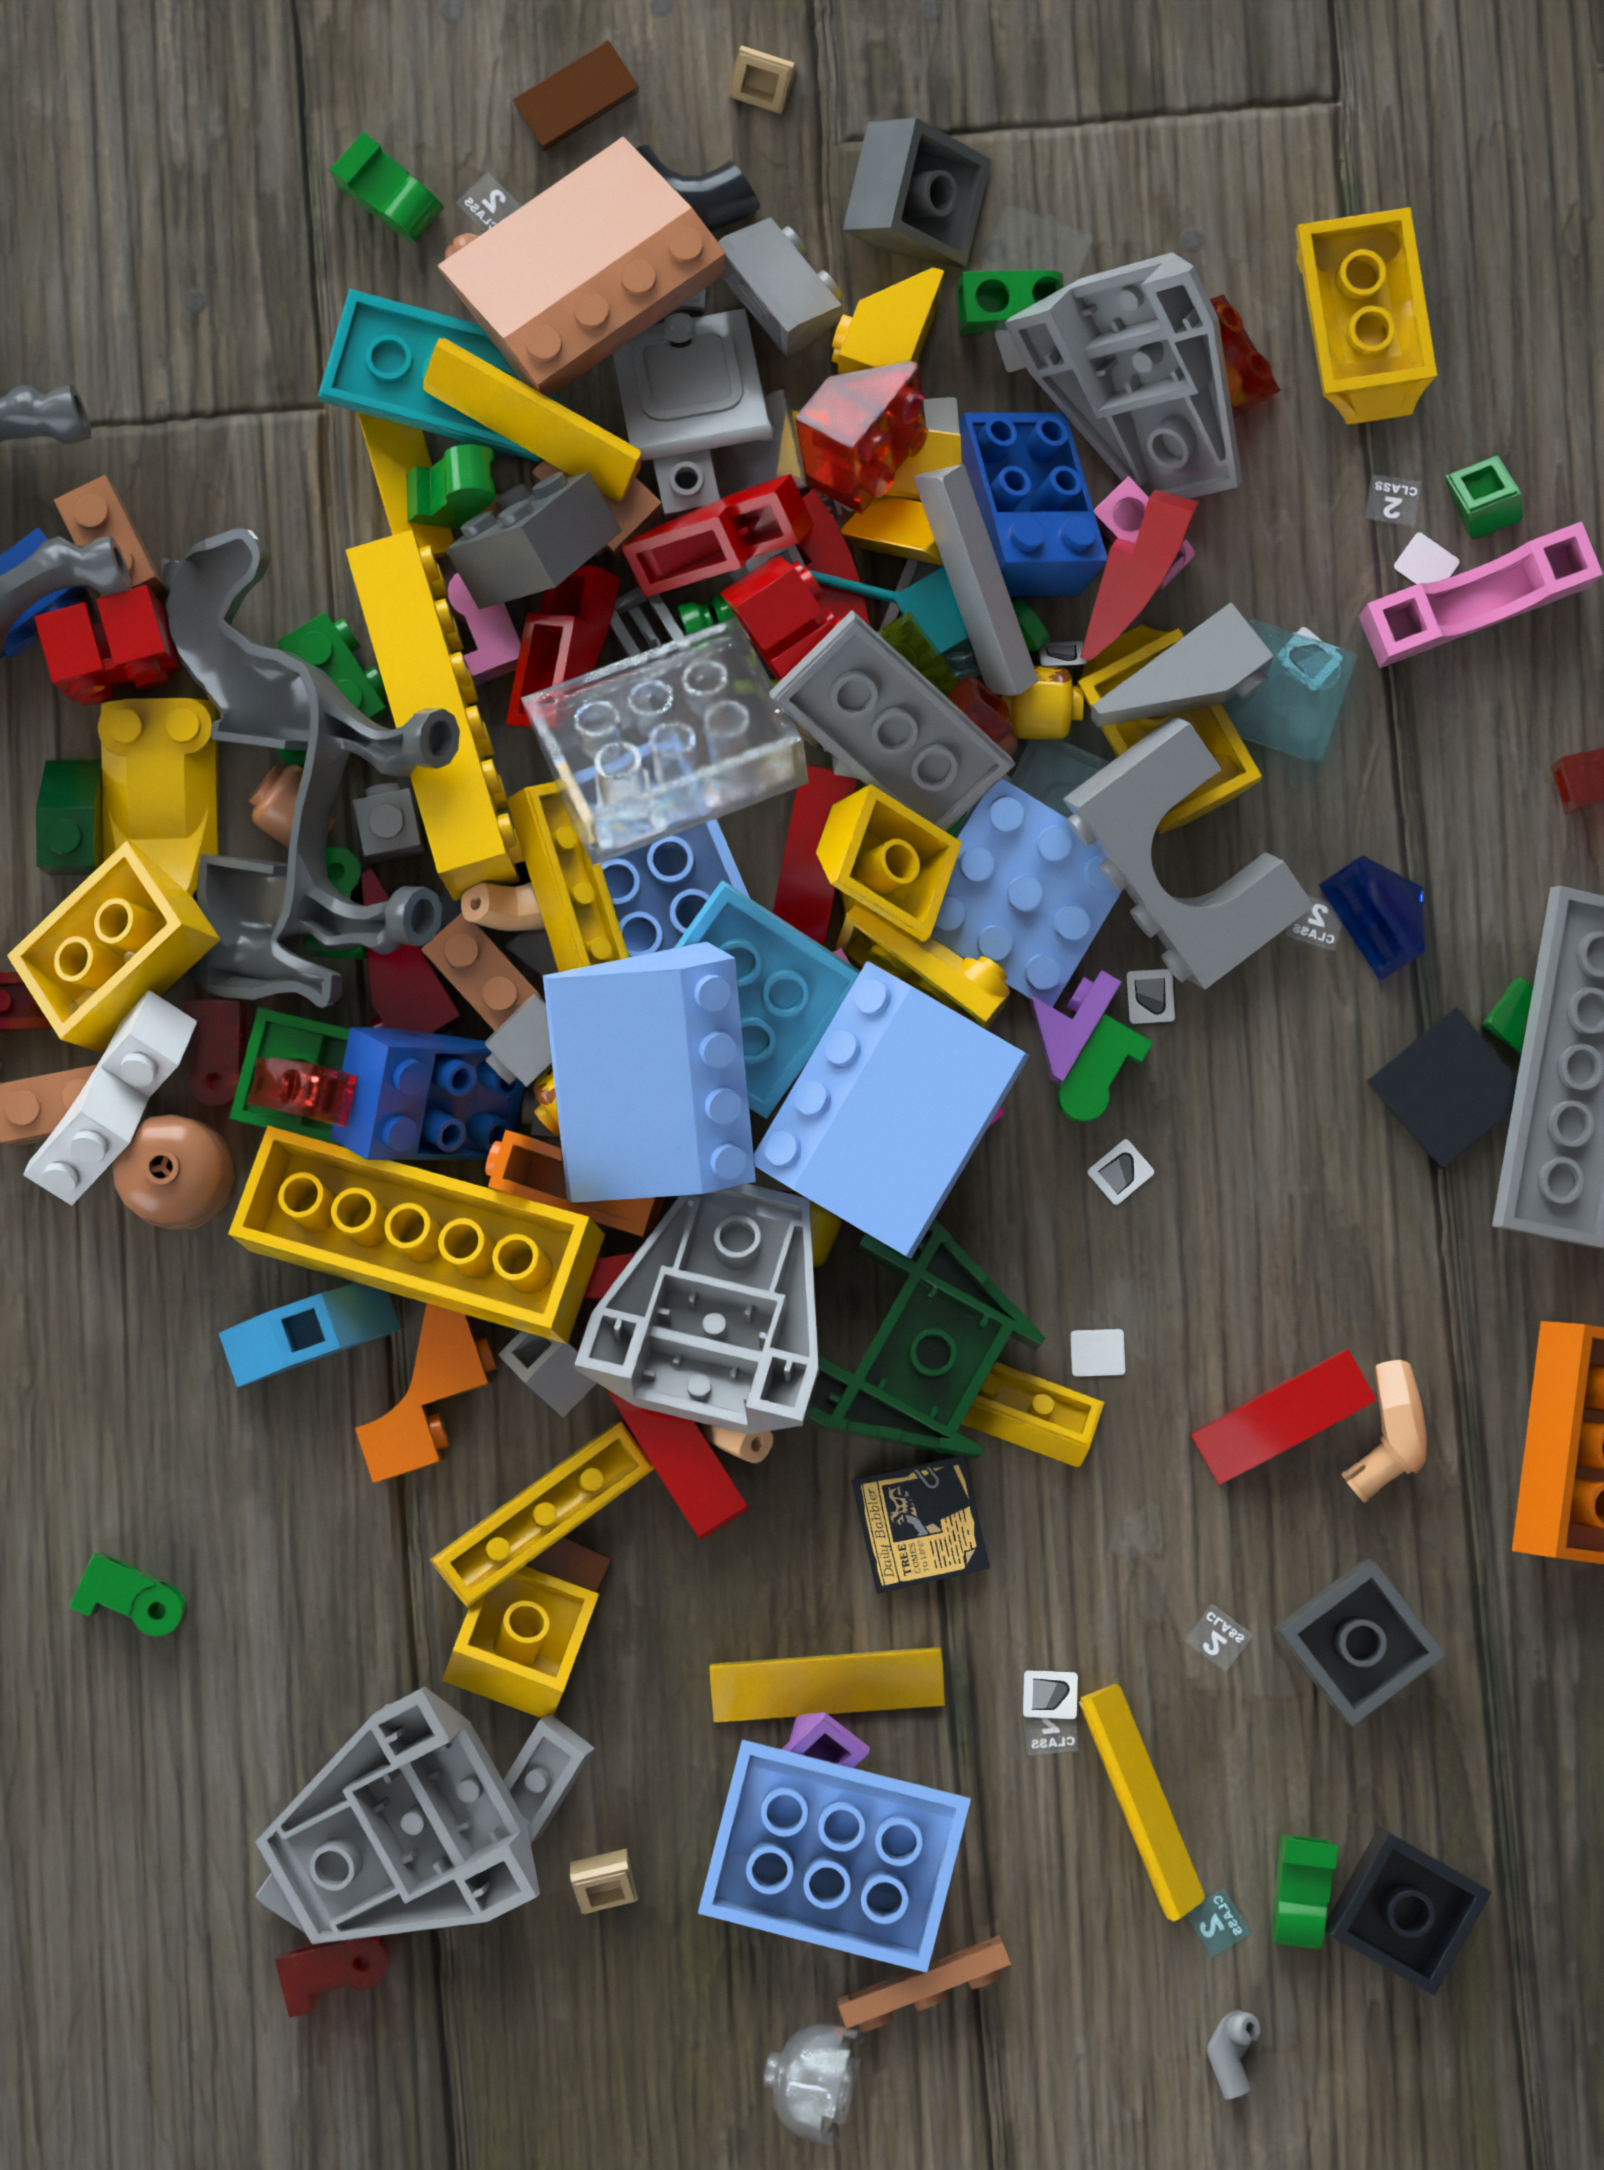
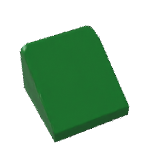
[1445,455,1523,539]
[1480,976,1533,1055]

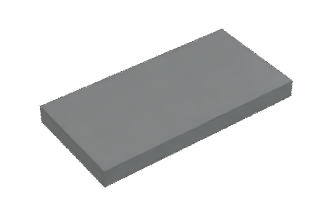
[769,610,1015,832]

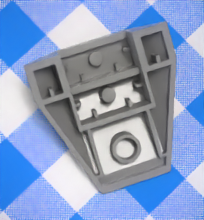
[1005,252,1243,499]
[574,1184,819,1434]
[255,1687,540,1944]

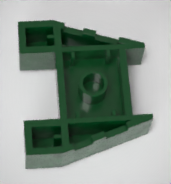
[805,1219,1045,1459]

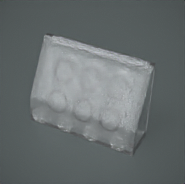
[522,617,809,866]

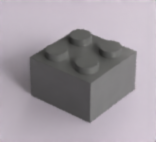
[446,471,622,609]
[1273,1558,1446,1727]

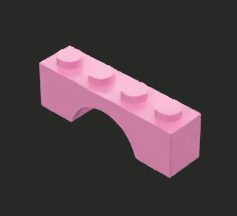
[1358,521,1603,669]

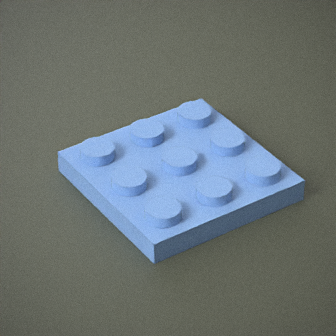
[930,778,1122,1008]

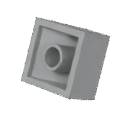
[718,217,843,361]

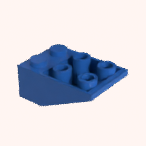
[960,413,1107,597]
[330,1027,524,1160]

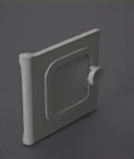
[613,308,774,463]

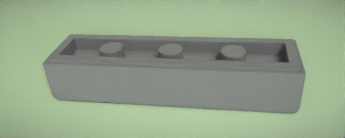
[913,464,1038,696]

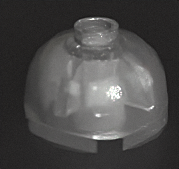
[763,2023,863,2147]

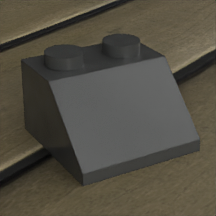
[843,118,992,268]

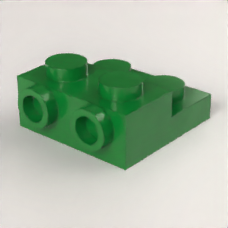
[274,611,390,768]
[229,1007,350,1148]

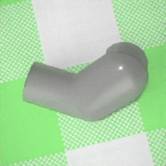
[1207,2010,1261,2100]

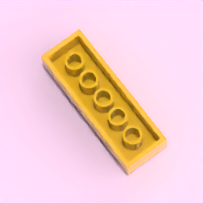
[346,530,525,901]
[228,1126,605,1344]

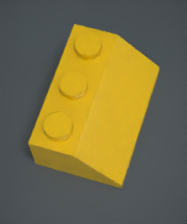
[7,841,221,1053]

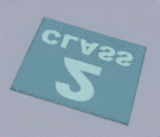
[1186,1888,1251,1957]

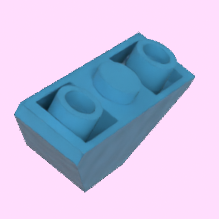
[218,1283,402,1388]

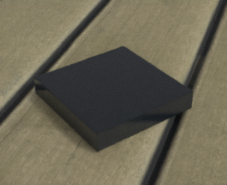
[1366,1007,1517,1169]

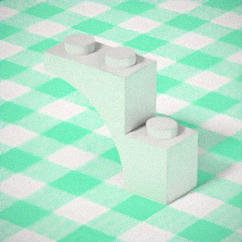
[23,990,197,1206]

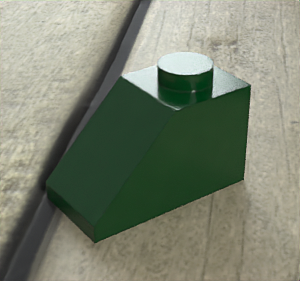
[36,759,103,875]

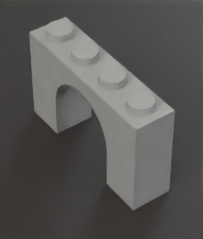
[1063,716,1314,989]

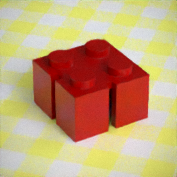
[720,554,841,682]
[34,585,182,706]

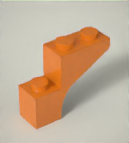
[485,1130,666,1239]
[355,1303,497,1483]

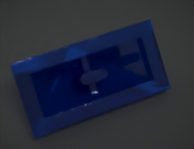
[1318,856,1425,981]

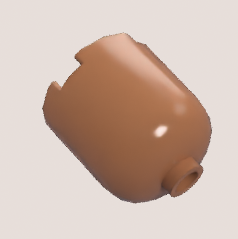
[112,1114,235,1231]

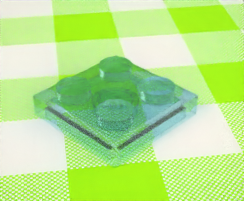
[1222,617,1358,764]

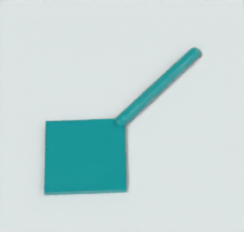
[809,566,968,655]

